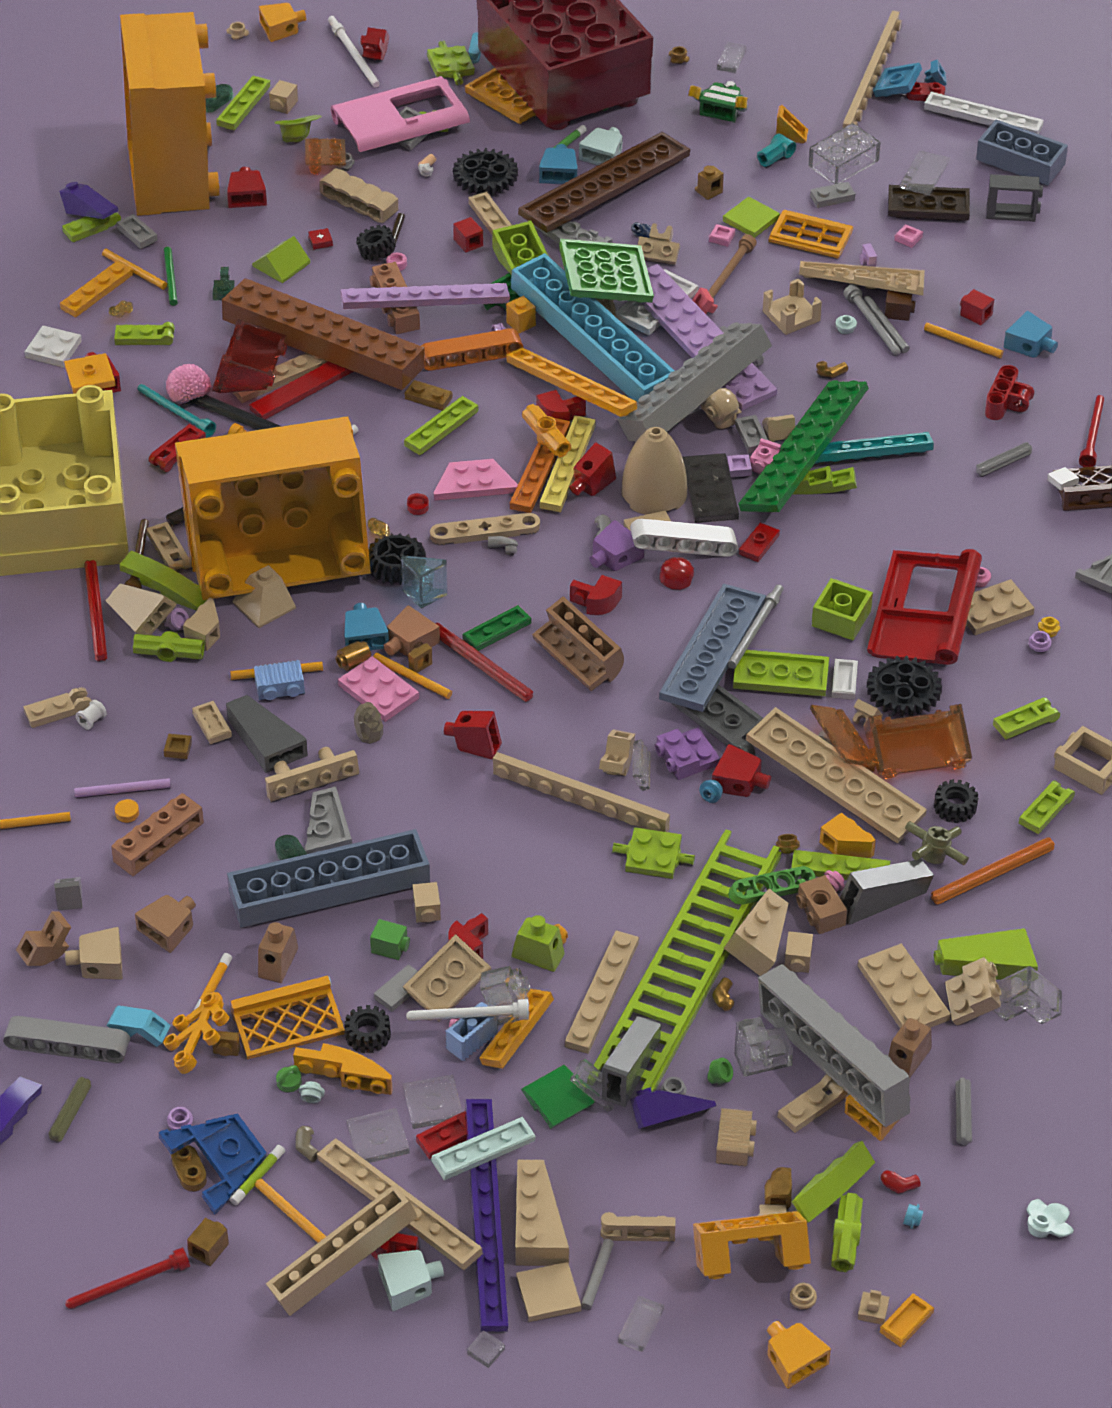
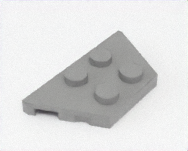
[1075,554,1112,594]

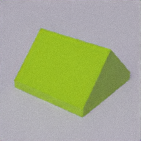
[252,236,311,283]

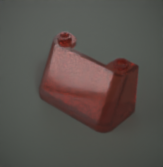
[212,319,288,394]

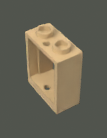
[1054,726,1112,795]

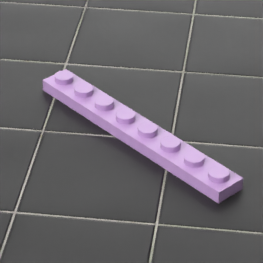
[340,283,510,309]

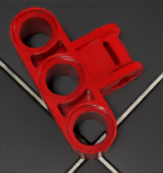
[985,365,1035,420]

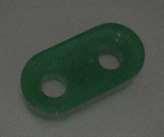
[206,84,233,112]
[275,834,307,860]

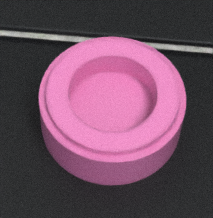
[386,252,407,271]

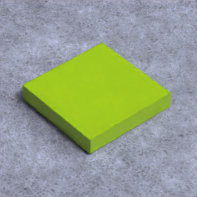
[723,196,780,238]

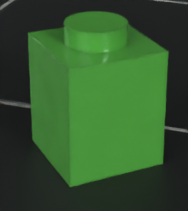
[370,919,410,960]

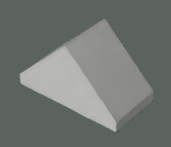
[54,877,83,911]

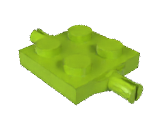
[427,40,475,85]
[612,827,695,879]

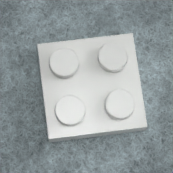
[25,326,82,367]

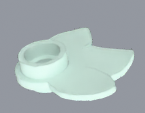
[1027,1199,1074,1238]

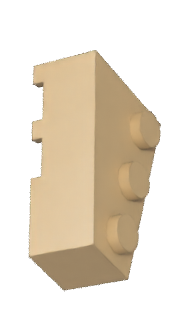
[724,889,789,976]

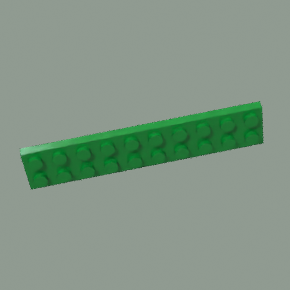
[738,380,869,512]

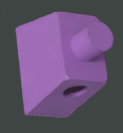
[589,520,644,571]

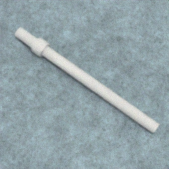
[328,16,380,88]

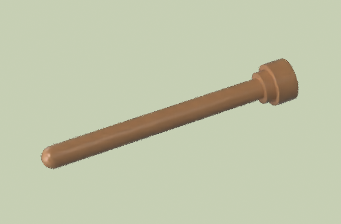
[708,234,757,298]

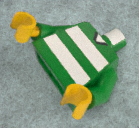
[688,81,748,122]

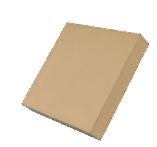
[516,1262,581,1322]

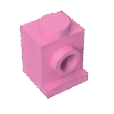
[750,438,781,474]

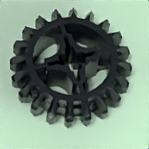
[368,532,426,585]

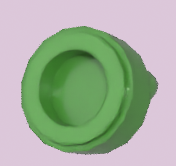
[707,1058,733,1084]
[276,1065,302,1092]

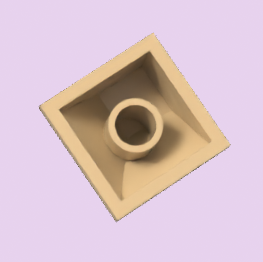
[233,565,296,628]

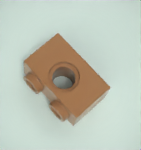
[796,875,847,934]

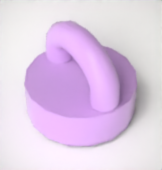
[164,608,189,631]

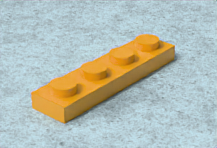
[60,261,133,318]
[479,989,554,1069]

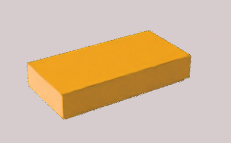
[879,1293,934,1347]

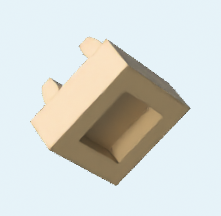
[853,699,883,729]
[858,1290,889,1325]

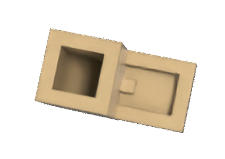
[599,729,636,776]

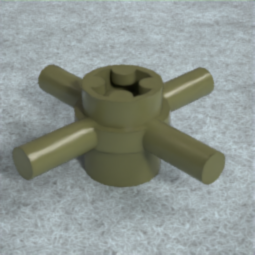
[905,821,969,865]

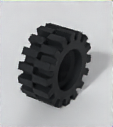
[356,225,396,261]
[933,779,979,823]
[344,1005,391,1053]

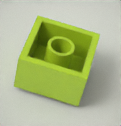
[811,578,873,641]

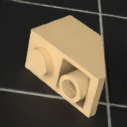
[183,598,220,651]

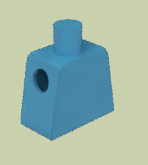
[539,144,578,184]
[1004,311,1058,358]
[345,603,389,651]

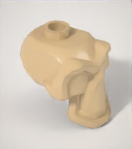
[701,388,741,429]

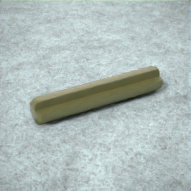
[49,1077,91,1142]

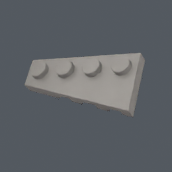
[527,221,613,244]

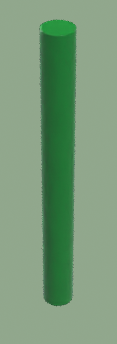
[164,246,178,306]

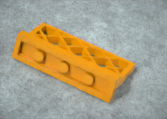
[231,975,345,1060]

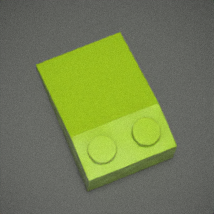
[492,221,548,275]

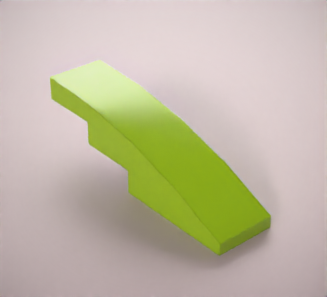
[792,466,857,495]
[119,551,207,611]
[792,1141,875,1223]

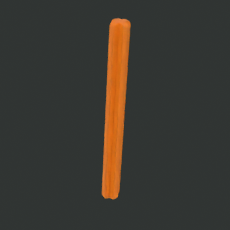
[931,837,1055,905]

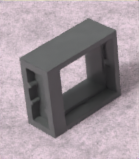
[986,174,1043,222]

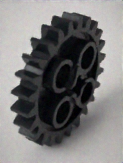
[453,148,518,196]
[866,656,942,718]

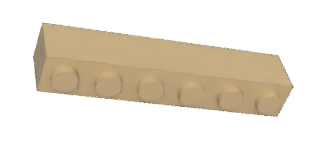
[266,1184,418,1316]

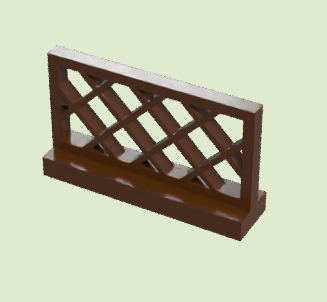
[1052,465,1112,511]

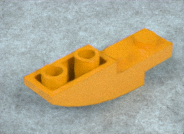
[293,1043,393,1095]

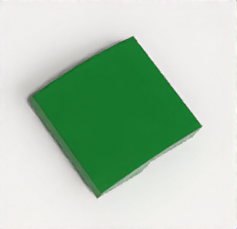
[521,1065,595,1129]

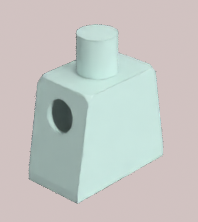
[579,127,623,165]
[378,1250,444,1311]

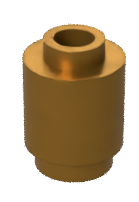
[335,641,371,671]

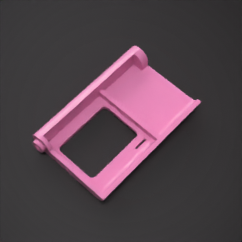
[330,76,470,152]

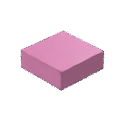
[709,224,735,247]
[894,224,923,248]

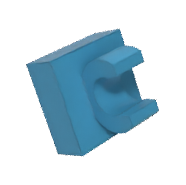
[924,59,947,86]

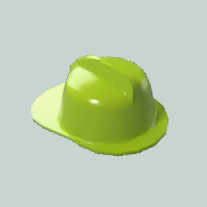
[274,115,322,142]

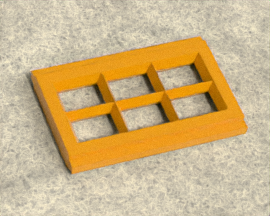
[768,210,854,259]

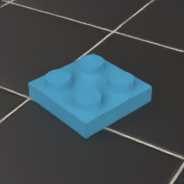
[873,62,922,97]

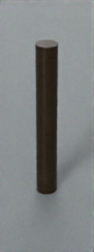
[385,213,405,257]

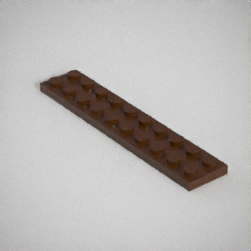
[518,132,690,233]

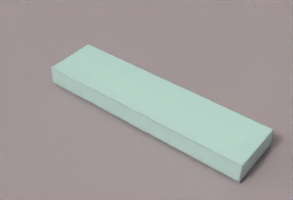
[431,1117,536,1181]

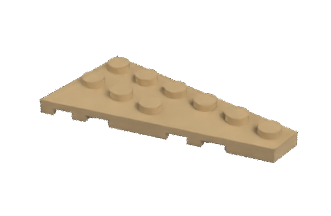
[799,261,924,296]

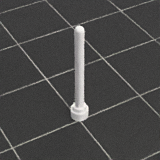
[406,999,529,1021]

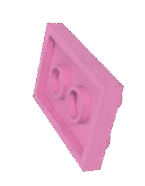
[338,656,419,722]

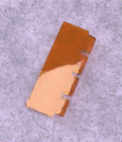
[809,705,876,766]

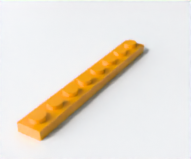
[506,347,637,417]

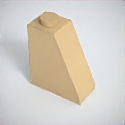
[106,584,177,635]

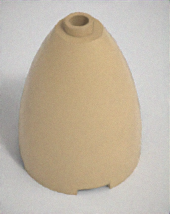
[621,427,687,515]

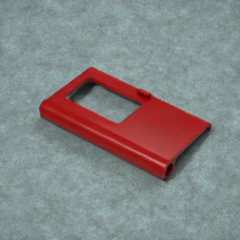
[867,549,982,665]

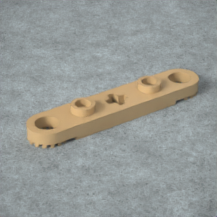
[430,513,540,545]

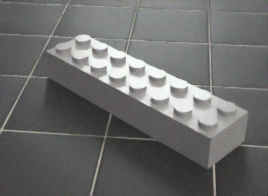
[617,322,772,441]
[758,964,911,1127]

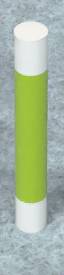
[229,1145,285,1206]

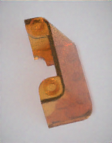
[864,704,972,779]

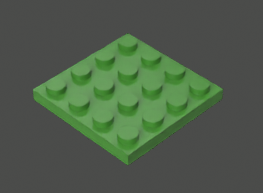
[559,239,654,303]

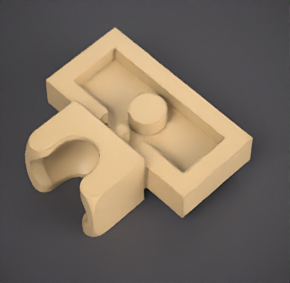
[638,223,680,265]

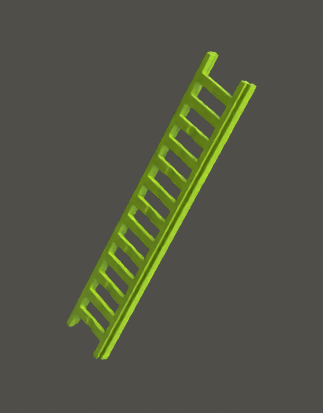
[586,829,782,1092]

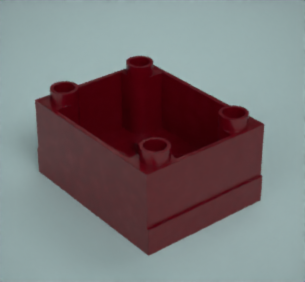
[477,0,653,130]

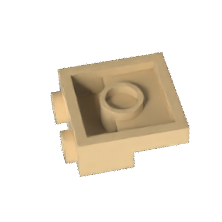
[945,957,1002,1026]

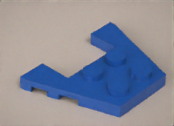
[158,1113,267,1215]

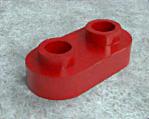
[906,82,945,101]

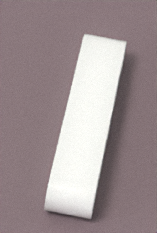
[630,519,738,557]

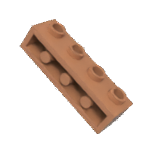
[369,262,420,334]
[111,793,204,876]

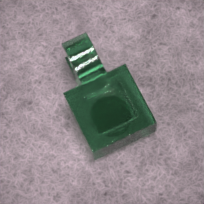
[213,267,235,300]

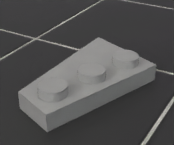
[305,787,352,855]

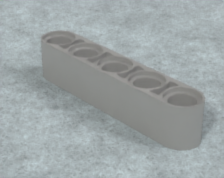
[3,1016,130,1063]

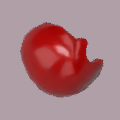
[659,557,694,590]

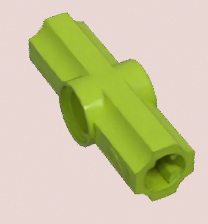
[133,631,205,662]
[831,1193,863,1272]

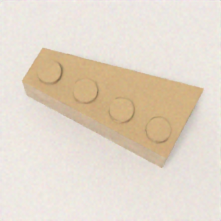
[515,1160,569,1266]

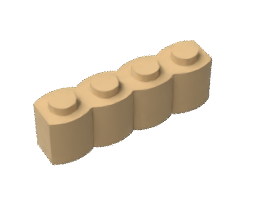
[319,168,399,223]

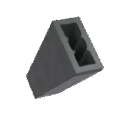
[226,695,308,773]
[840,859,934,925]
[602,1016,661,1107]

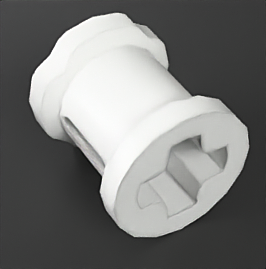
[75,700,107,730]

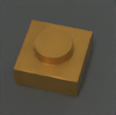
[408,643,433,673]
[164,733,192,759]
[212,1031,240,1056]

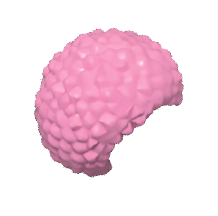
[166,364,212,405]

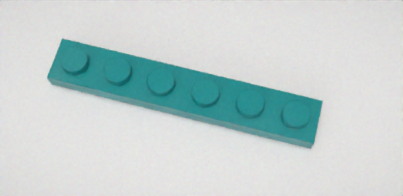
[815,432,934,464]

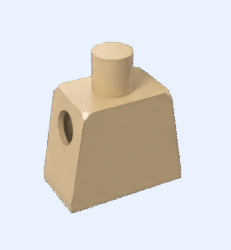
[65,927,123,979]

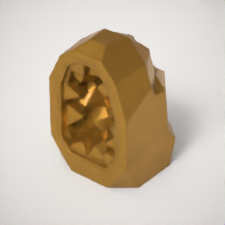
[764,1167,792,1209]

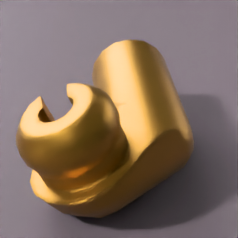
[816,361,848,378]
[712,977,734,1011]

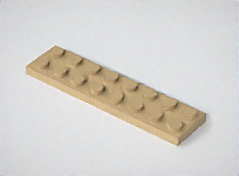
[746,707,927,844]

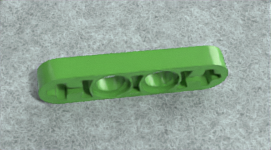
[728,866,816,905]

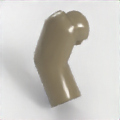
[295,1126,319,1162]

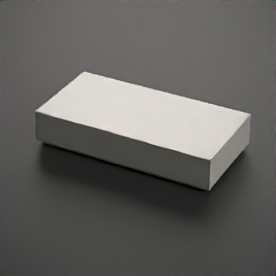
[832,659,858,700]

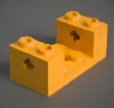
[693,1211,811,1279]

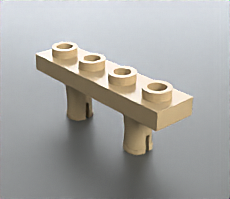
[265,747,360,802]

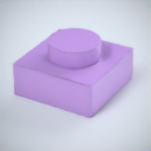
[859,243,877,267]
[727,454,752,477]

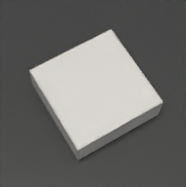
[1047,467,1079,490]

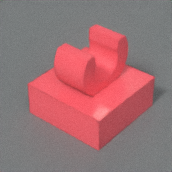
[692,287,718,314]

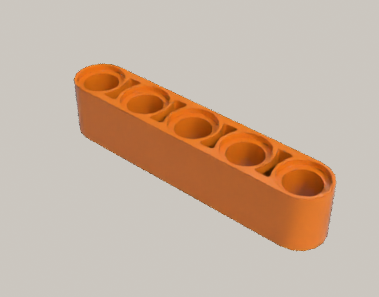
[421,328,524,371]

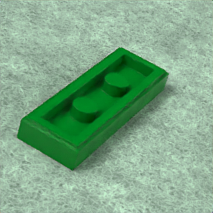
[462,605,531,651]

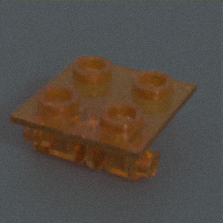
[305,138,346,175]

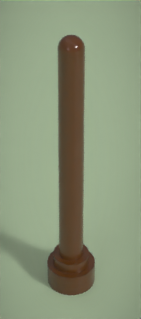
[124,519,149,589]

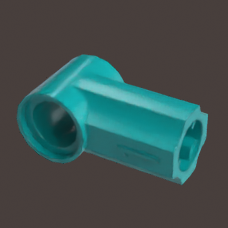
[757,133,797,167]

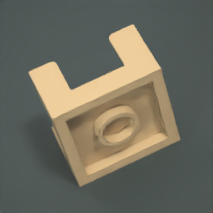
[763,278,822,335]

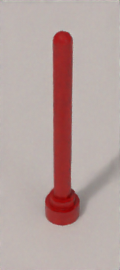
[1079,395,1104,467]
[65,1247,190,1309]

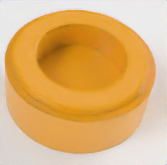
[115,799,139,823]

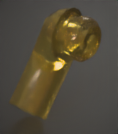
[109,300,133,318]
[367,518,390,539]

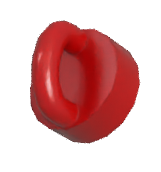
[407,493,429,515]

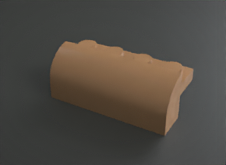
[532,596,624,691]

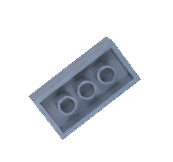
[976,119,1068,185]

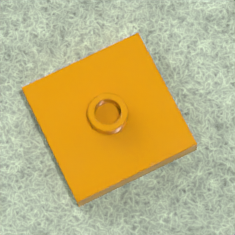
[64,353,115,394]

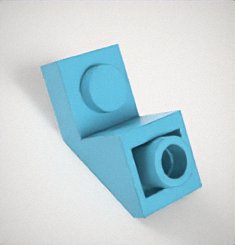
[106,1005,171,1047]

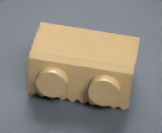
[716,1108,757,1167]

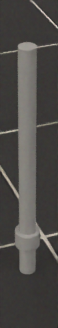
[728,584,784,669]

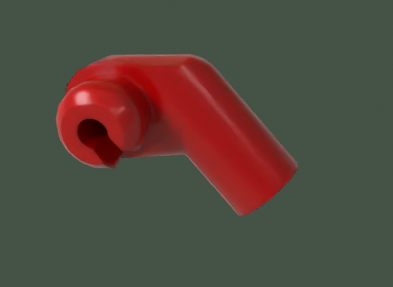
[881,1170,921,1193]

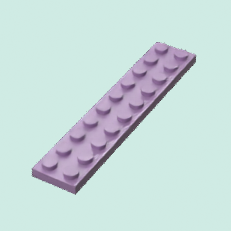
[641,264,777,411]

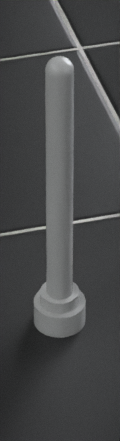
[843,284,901,355]

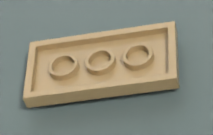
[858,943,951,1029]

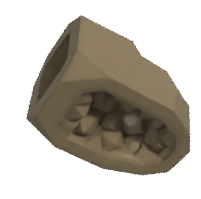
[354,702,383,744]

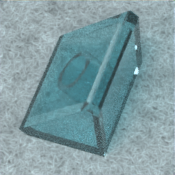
[401,556,448,609]

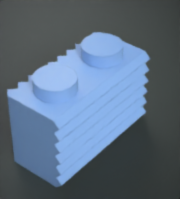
[254,660,305,700]
[445,1002,497,1061]

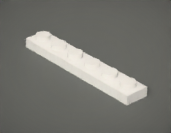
[924,92,1044,134]

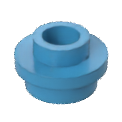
[699,780,723,803]

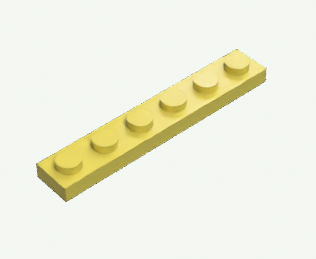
[540,416,596,512]

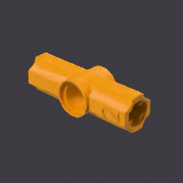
[522,404,571,458]

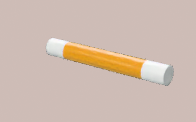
[194,953,232,1010]

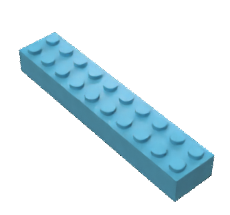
[511,253,675,403]

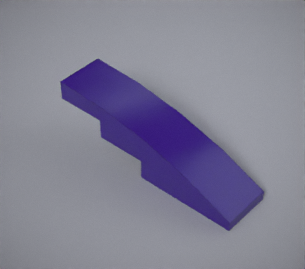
[0,1076,42,1145]

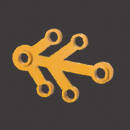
[163,992,229,1074]

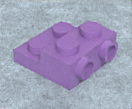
[655,727,720,780]

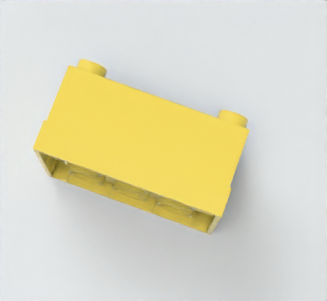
[0,385,129,576]

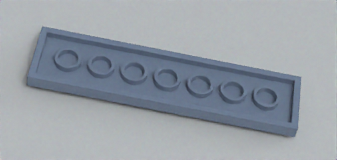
[659,584,766,712]

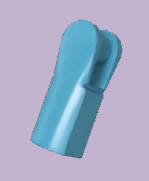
[469,32,481,64]

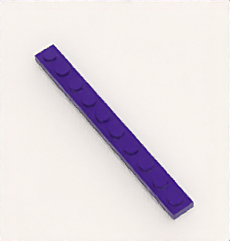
[465,1099,508,1332]

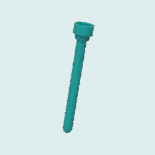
[137,384,216,438]

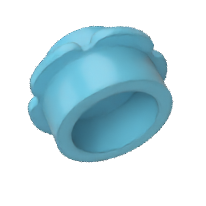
[903,1204,924,1229]

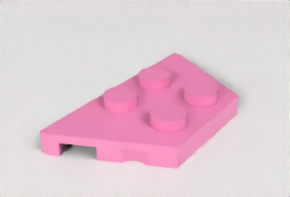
[434,459,518,501]

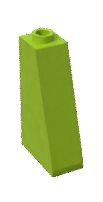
[933,928,1038,983]

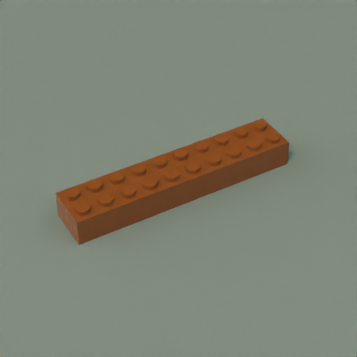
[222,278,425,390]

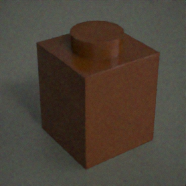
[884,290,916,321]

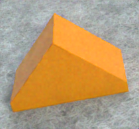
[776,105,808,144]

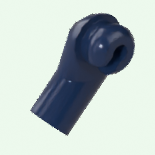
[631,222,651,238]

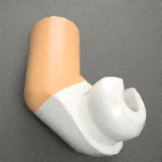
[418,154,436,177]

